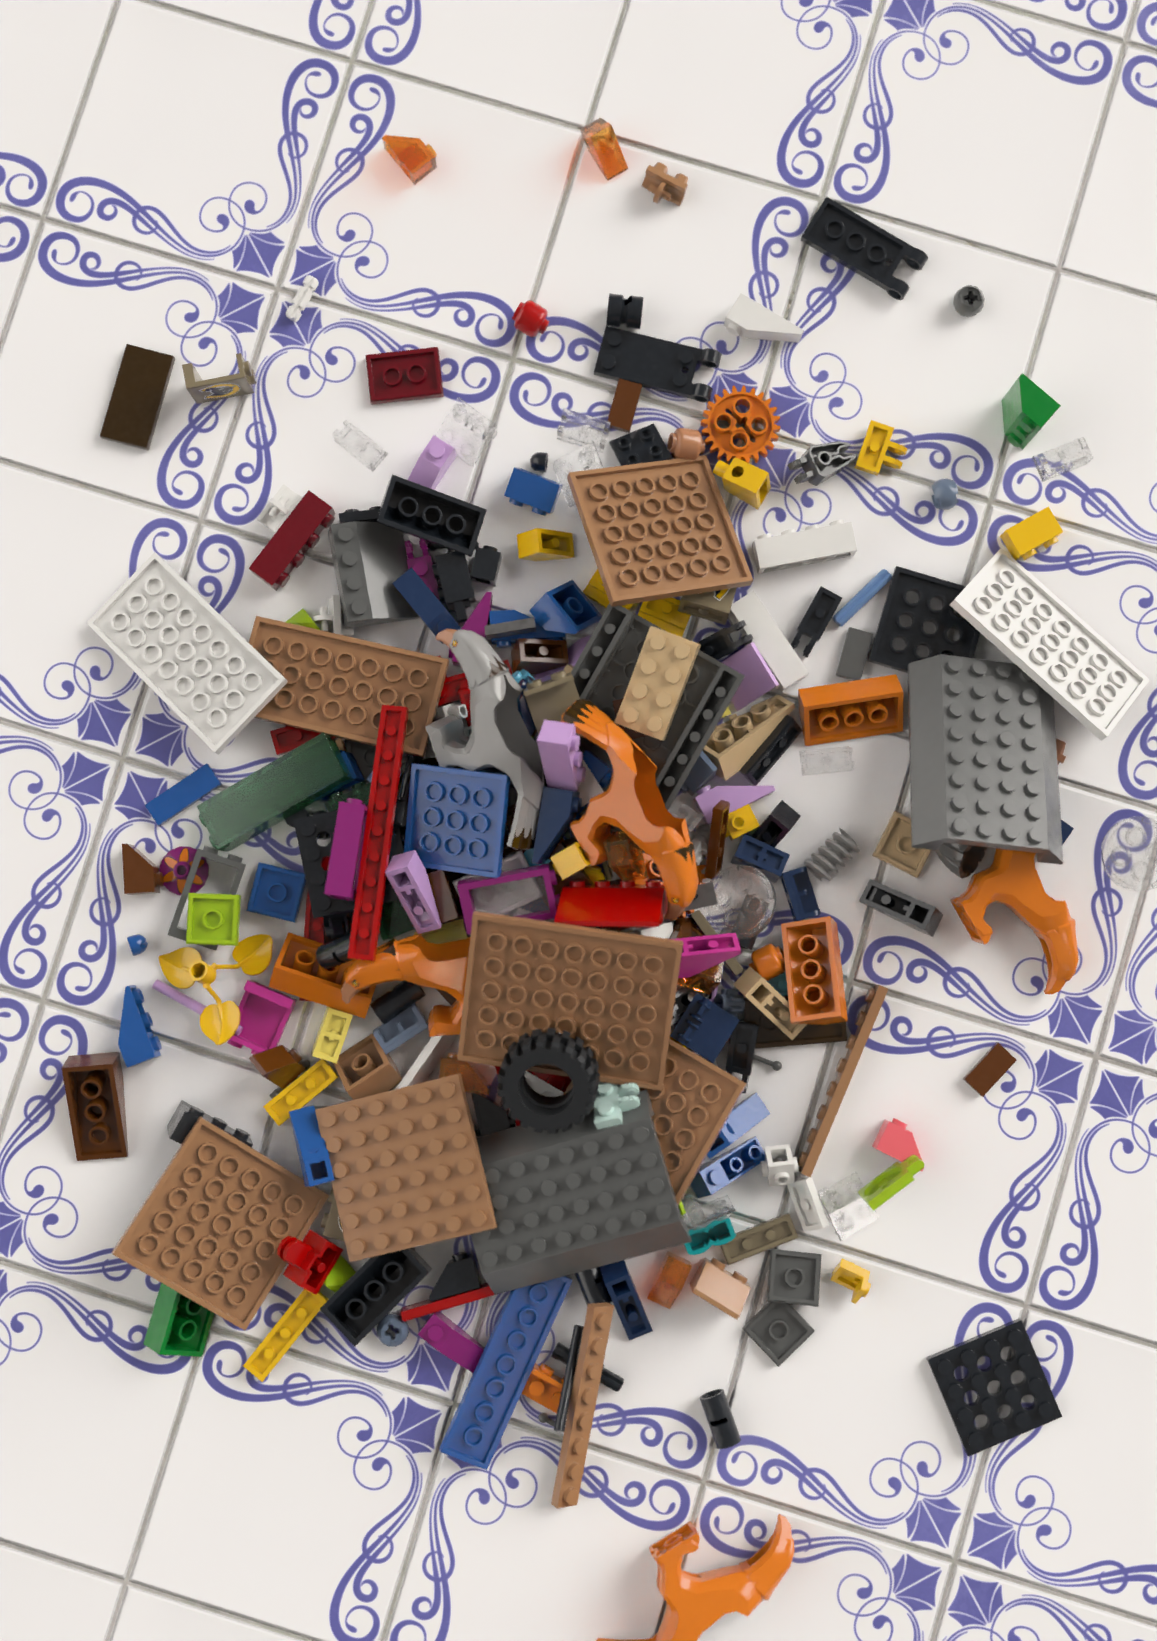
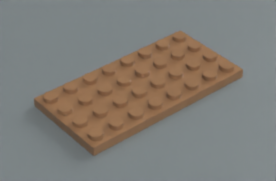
[249,616,450,757]

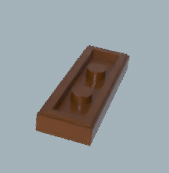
[704,800,730,879]

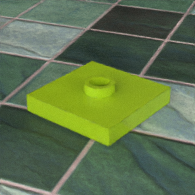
[186,893,241,946]

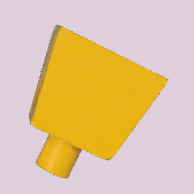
[713,458,771,509]

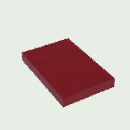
[365,347,444,405]

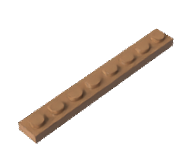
[797,985,888,1177]
[551,1302,614,1508]

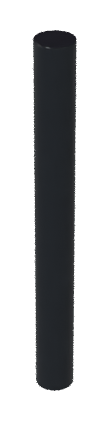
[554,1325,584,1432]

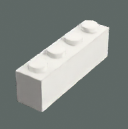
[752,520,857,574]
[728,590,809,693]

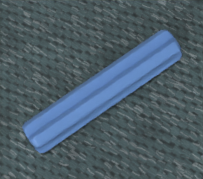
[832,569,892,627]

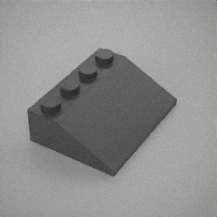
[328,521,419,629]

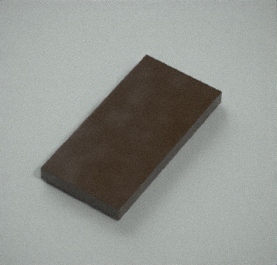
[100,344,175,451]
[743,995,847,1049]

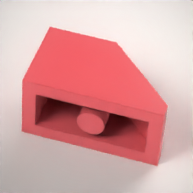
[872,1118,924,1171]

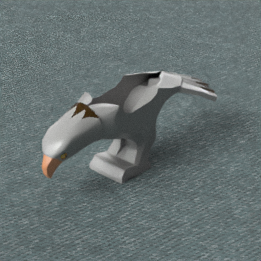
[425,629,546,850]

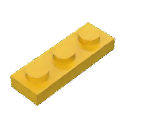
[263,1059,339,1126]

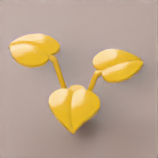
[158,934,273,1045]

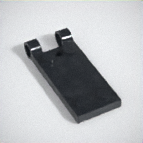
[800,196,928,300]
[594,326,722,403]

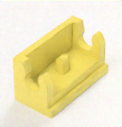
[311,1006,353,1064]

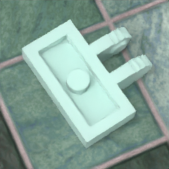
[594,1081,640,1130]

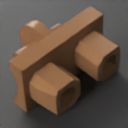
[642,162,688,206]

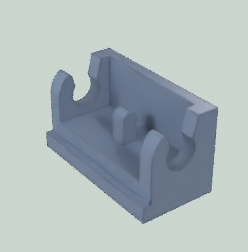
[373,1003,428,1054]

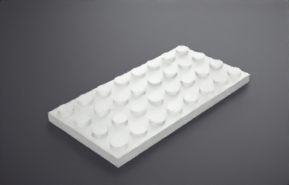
[950,548,1149,741]
[86,552,288,755]

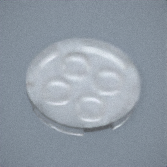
[1101,816,1157,891]
[703,865,776,940]

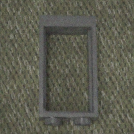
[167,845,246,951]

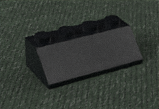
[377,475,487,557]
[320,1248,432,1347]

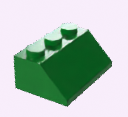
[1001,373,1061,450]
[143,1283,214,1357]

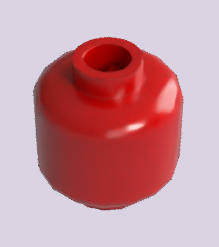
[512,300,550,338]

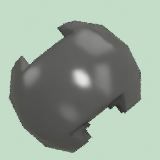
[953,285,985,317]

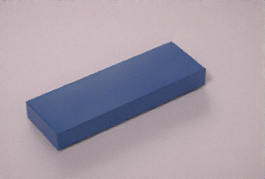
[145,763,222,826]

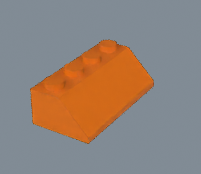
[798,674,903,746]
[781,916,848,1025]
[269,932,377,1019]

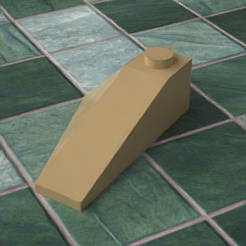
[702,695,795,781]

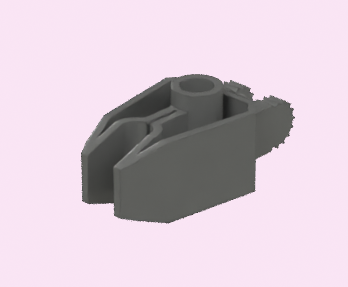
[788,441,856,486]

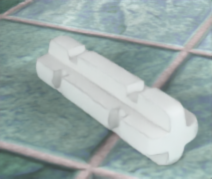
[286,275,319,322]

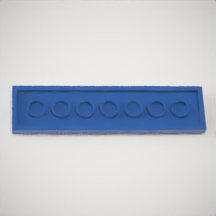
[439,1276,573,1470]

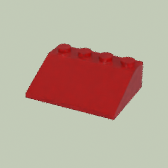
[554,880,668,927]

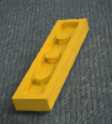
[243,1289,328,1382]

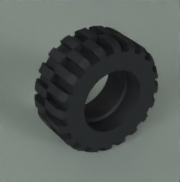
[497,1028,600,1134]

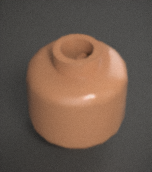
[667,428,705,460]

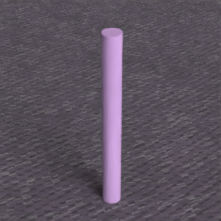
[152,979,243,1036]

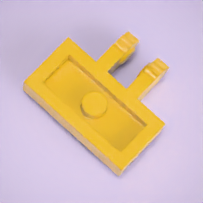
[854,420,907,476]

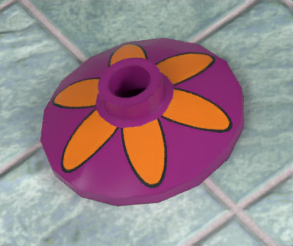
[159,846,209,895]

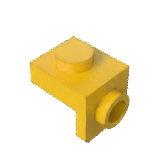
[830,1259,871,1304]

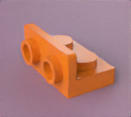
[522,1363,569,1413]

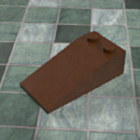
[62,1052,128,1161]

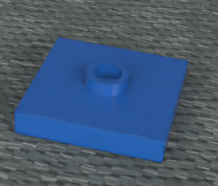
[246,862,306,923]

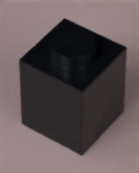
[470,545,502,586]

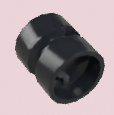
[606,293,644,329]

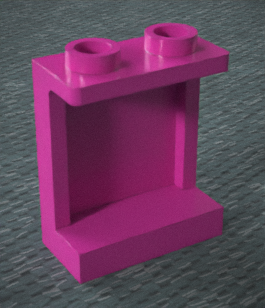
[228,980,297,1055]

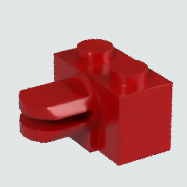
[277,1229,343,1295]

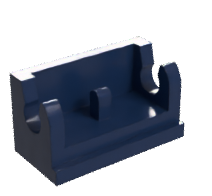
[730,834,790,883]
[780,866,821,922]

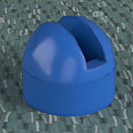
[127,934,148,956]

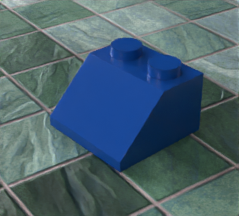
[529,580,602,634]

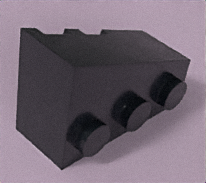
[167,1100,253,1148]

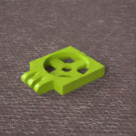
[857,1155,924,1211]

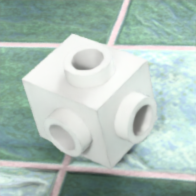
[761,1144,798,1186]

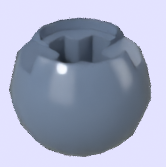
[931,478,959,510]
[377,1314,409,1347]

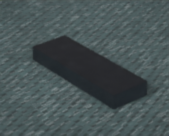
[739,714,803,786]

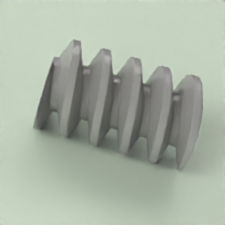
[804,828,860,881]

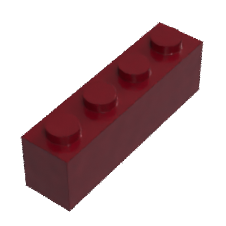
[249,490,336,591]

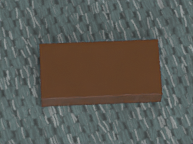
[606,378,643,433]
[963,1042,1017,1097]

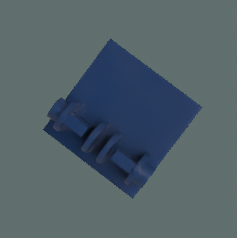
[670,993,740,1063]

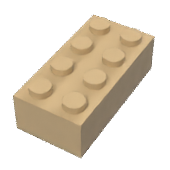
[614,626,701,741]

